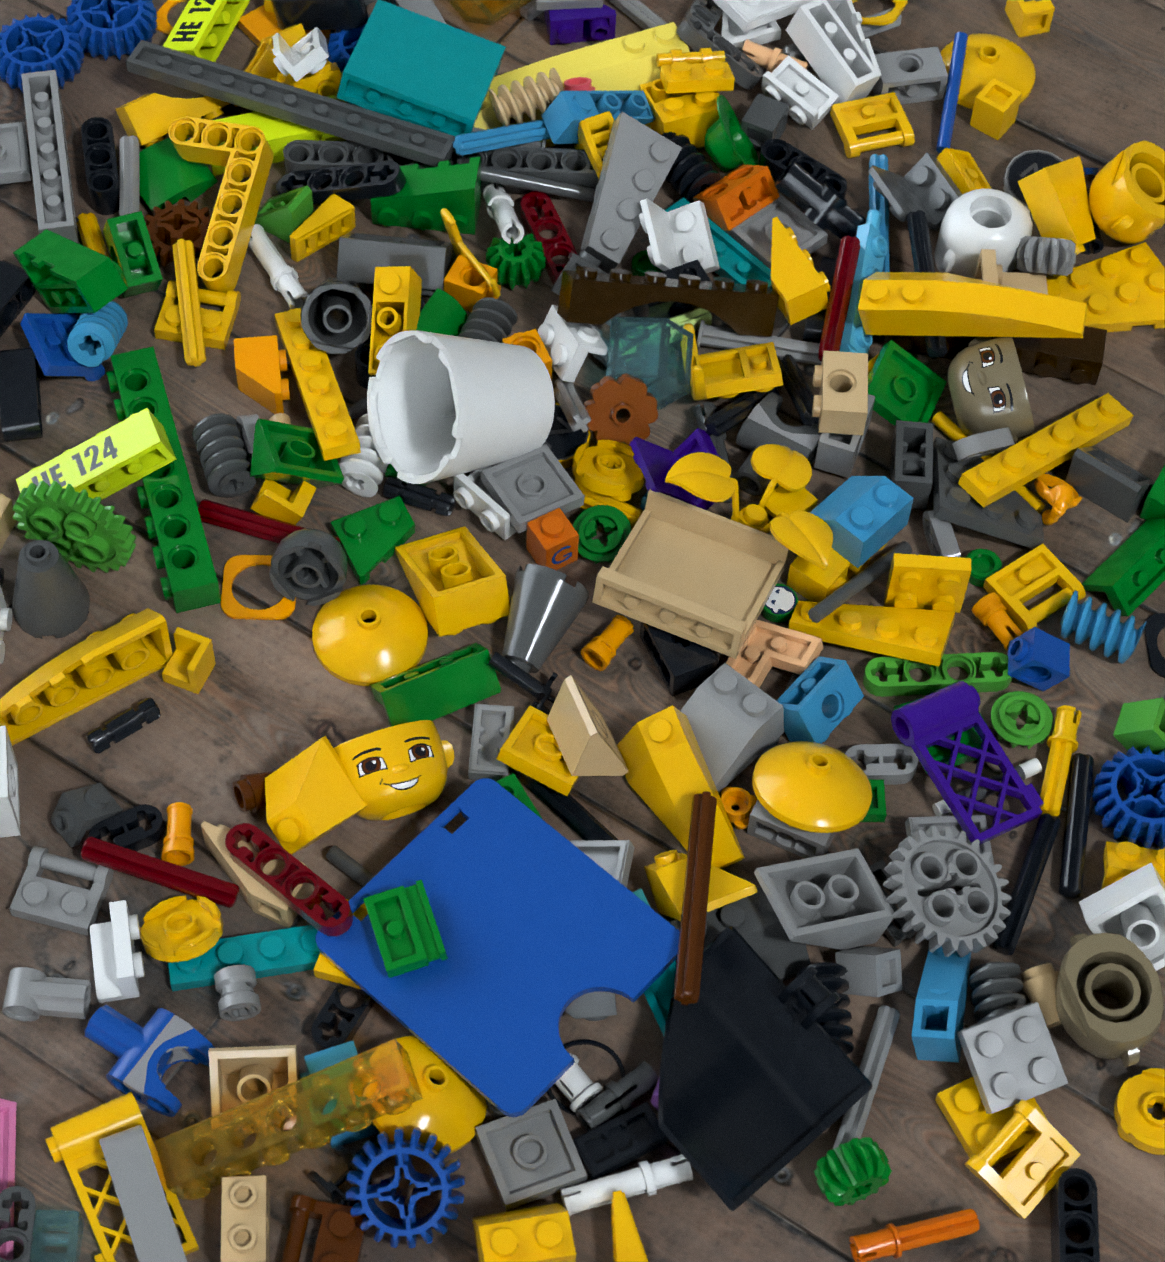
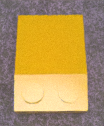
[395,526,510,637]

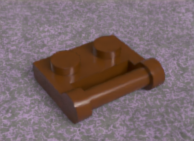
[281,1195,367,1262]

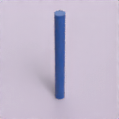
[936,32,968,153]

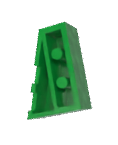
[371,156,481,235]
[13,229,128,313]

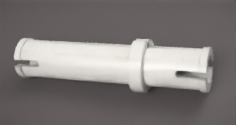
[483,183,524,244]
[248,224,309,309]
[560,1154,693,1216]

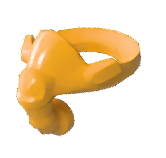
[1034,474,1082,525]

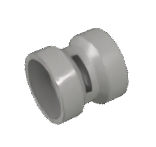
[214,965,261,1021]

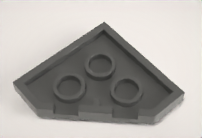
[932,437,1044,549]

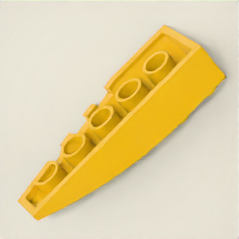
[858,272,1087,338]
[0,608,173,746]

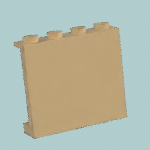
[592,489,789,659]

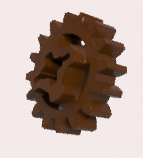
[144,199,211,266]

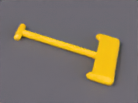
[440,208,501,297]

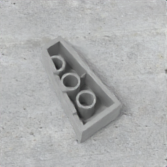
[580,112,682,274]

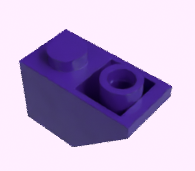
[544,4,616,45]

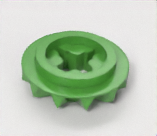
[990,691,1053,749]

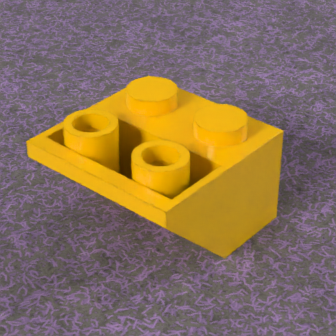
[640,78,720,148]

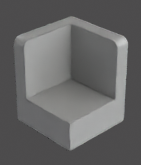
[835,946,903,997]

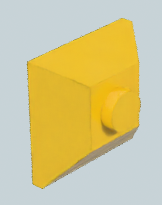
[265,736,368,855]
[644,849,758,921]

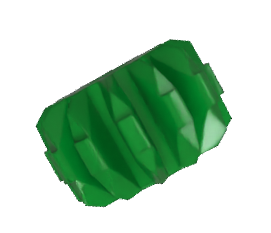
[486,233,546,290]
[814,1137,892,1206]

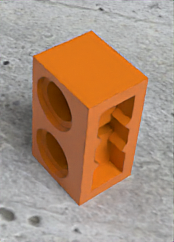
[693,164,780,231]

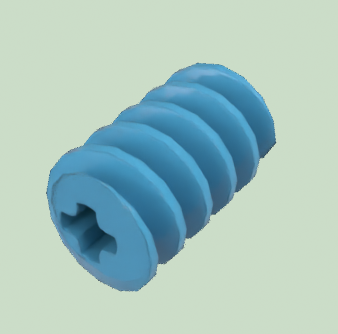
[67,301,128,367]
[1060,590,1147,664]

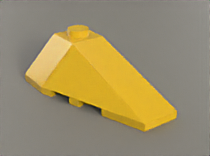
[617,705,745,869]

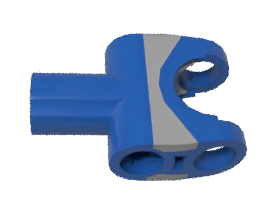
[85,1004,215,1117]

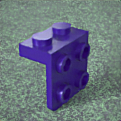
[630,428,719,510]

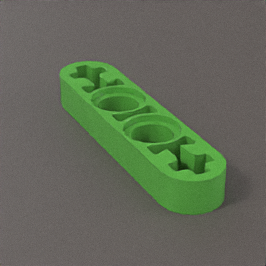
[863,652,1013,697]

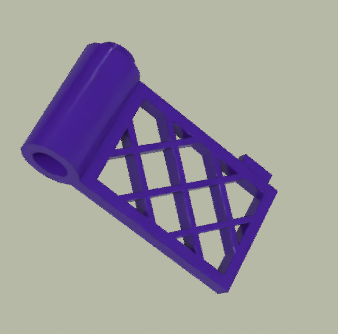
[891,681,1044,845]

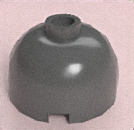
[270,528,347,606]

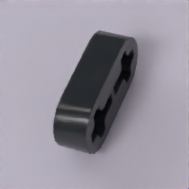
[88,804,165,852]

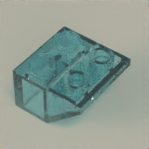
[606,317,693,410]

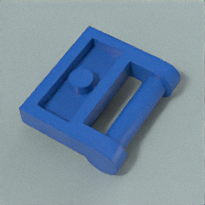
[20,313,105,382]

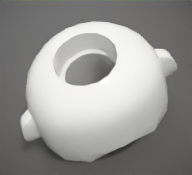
[934,189,1034,278]

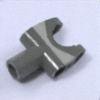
[734,392,822,496]

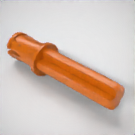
[849,1208,980,1262]

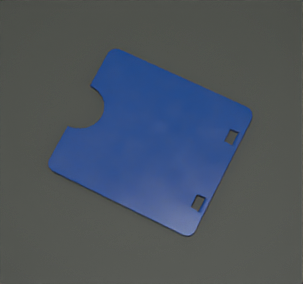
[315,778,680,1117]

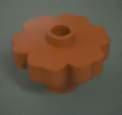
[583,373,658,446]

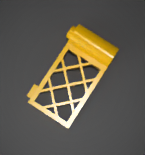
[45,1092,199,1262]

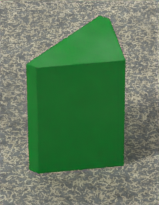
[250,418,344,488]

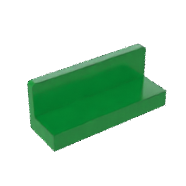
[1082,518,1165,617]
[370,643,501,726]

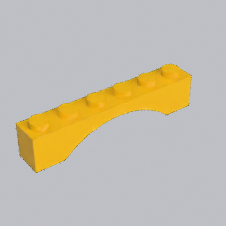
[115,23,307,148]

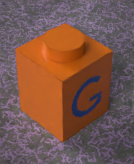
[526,507,579,570]

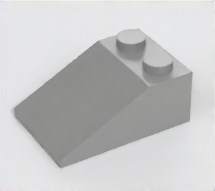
[681,663,784,793]
[754,848,894,950]

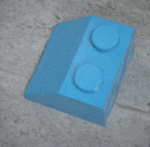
[809,476,914,568]

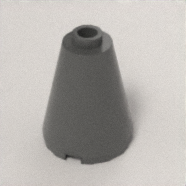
[301,278,372,354]
[12,540,90,639]
[502,564,589,674]

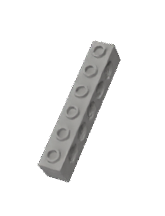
[21,70,79,244]

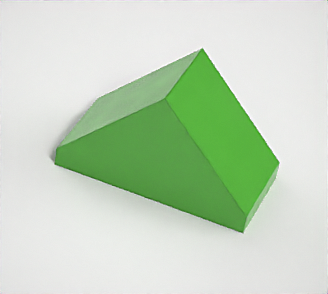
[254,185,314,243]

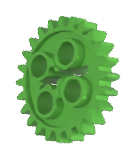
[12,480,136,573]

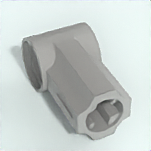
[2,967,92,1022]

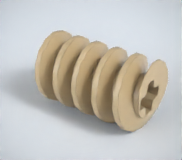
[488,68,564,126]

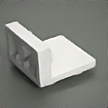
[639,198,720,273]

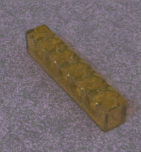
[155,1039,423,1200]

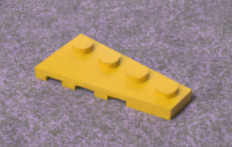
[789,601,955,667]

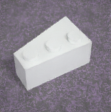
[786,0,882,103]

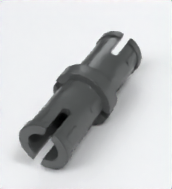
[575,1061,659,1131]

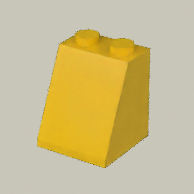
[472,1203,576,1262]

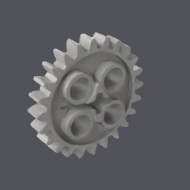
[883,826,1012,957]

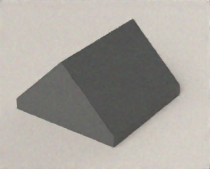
[1065,446,1155,523]

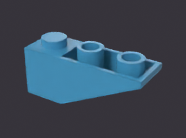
[541,91,655,144]
[911,946,971,1063]

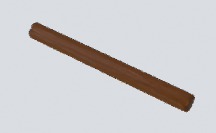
[674,791,717,1006]

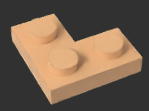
[726,620,824,688]

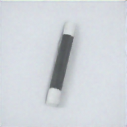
[932,758,1042,816]

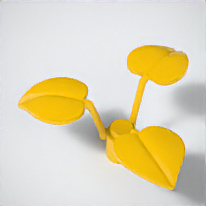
[665,444,833,570]

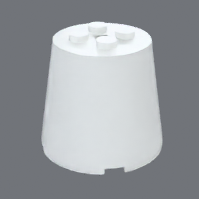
[367,330,555,484]

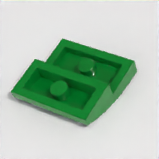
[139,137,218,212]

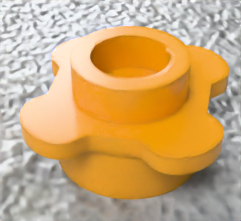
[721,787,758,829]

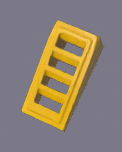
[577,111,615,179]
[290,193,356,262]
[611,1190,648,1262]

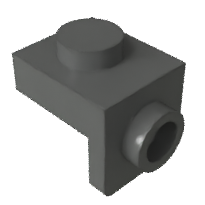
[50,782,123,847]

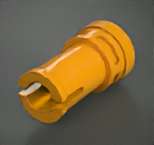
[971,592,1024,651]
[581,614,634,671]
[161,802,195,866]

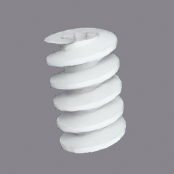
[339,414,388,497]

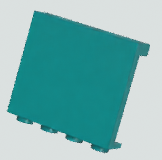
[337,0,506,136]

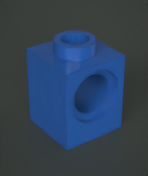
[1007,627,1070,692]

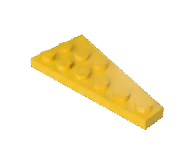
[1046,242,1165,332]

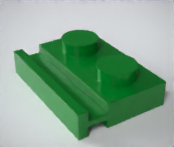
[363,880,448,978]

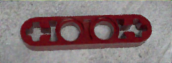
[520,191,578,296]
[225,823,353,937]

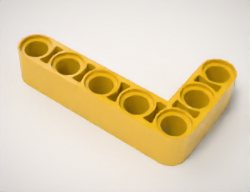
[168,117,273,293]

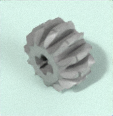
[1016,236,1077,276]

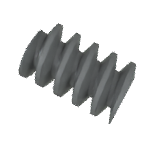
[458,297,518,343]
[192,413,256,497]
[969,962,1026,1024]

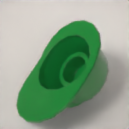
[704,95,759,172]

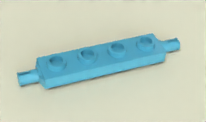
[840,209,888,353]

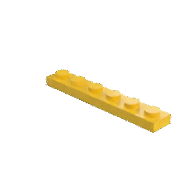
[274,308,361,461]
[958,393,1134,508]

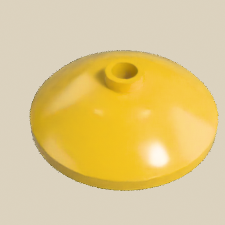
[940,34,1036,110]
[312,584,428,686]
[752,741,872,833]
[362,1035,487,1154]

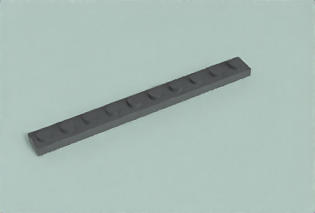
[126,40,455,167]

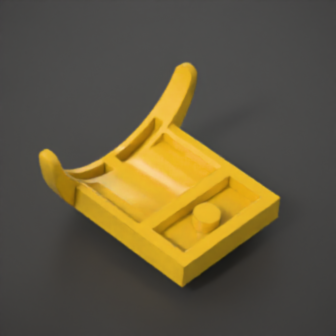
[682,323,783,401]

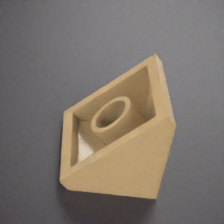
[547,675,629,776]
[209,1045,300,1132]

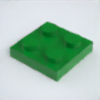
[868,340,946,426]

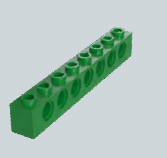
[106,346,221,613]

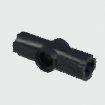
[775,161,866,239]

